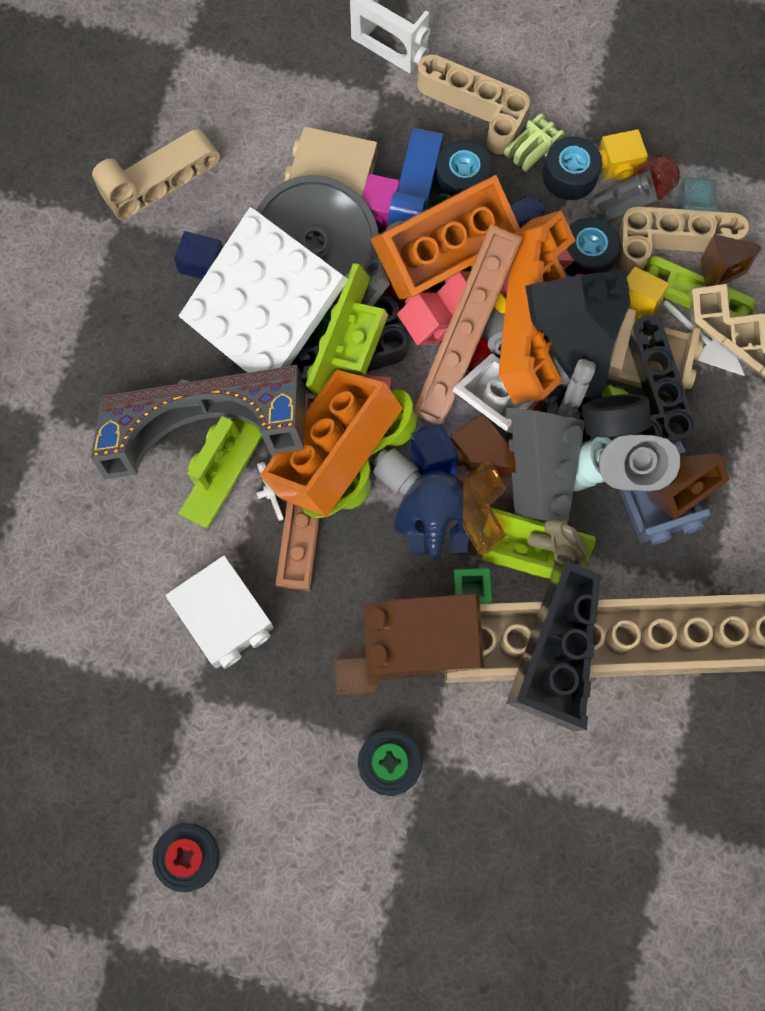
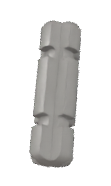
[557,359,596,418]

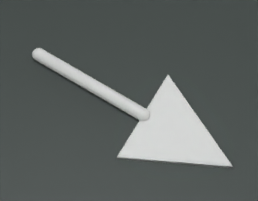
[663,300,745,376]

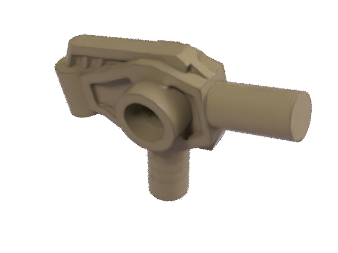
[528,519,589,570]

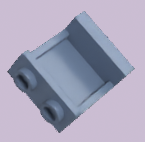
[619,441,711,545]

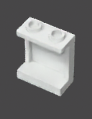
[165,556,274,669]

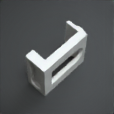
[350,0,430,73]

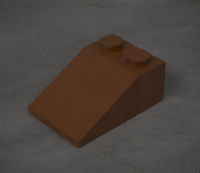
[364,594,484,680]

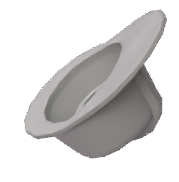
[599,434,680,491]

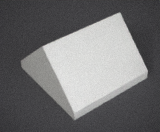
[453,354,539,434]

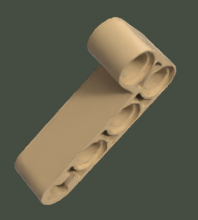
[417,54,530,155]
[92,129,220,220]
[617,206,749,275]

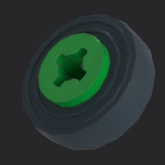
[357,730,423,796]

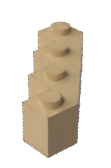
[688,284,765,379]

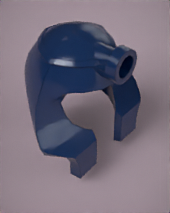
[395,470,483,559]

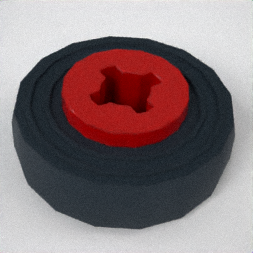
[152,823,220,892]

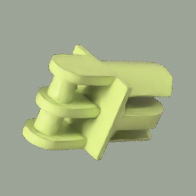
[504,113,565,172]

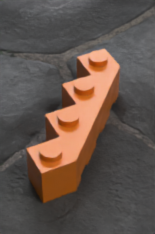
[499,210,576,404]

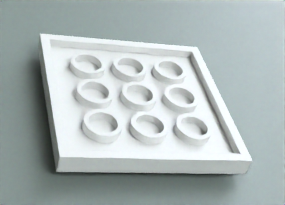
[179,207,349,373]

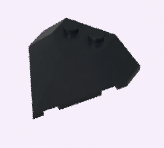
[525,270,631,401]

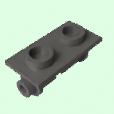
[587,170,658,223]

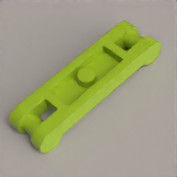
[645,256,756,318]

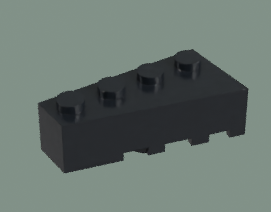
[506,561,601,731]

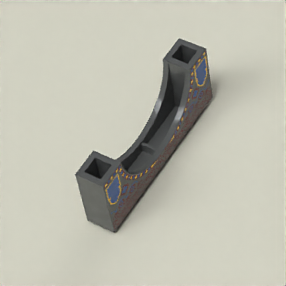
[91,365,306,479]

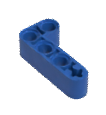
[388,128,444,226]

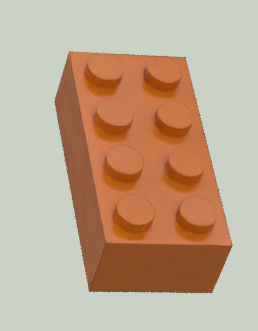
[370,175,520,300]
[260,369,403,517]

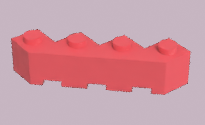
[397,249,574,346]

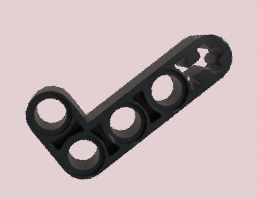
[290,295,408,390]
[628,316,695,444]

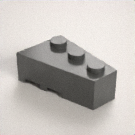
[506,408,585,523]

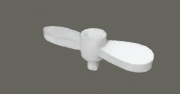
[256,462,284,521]

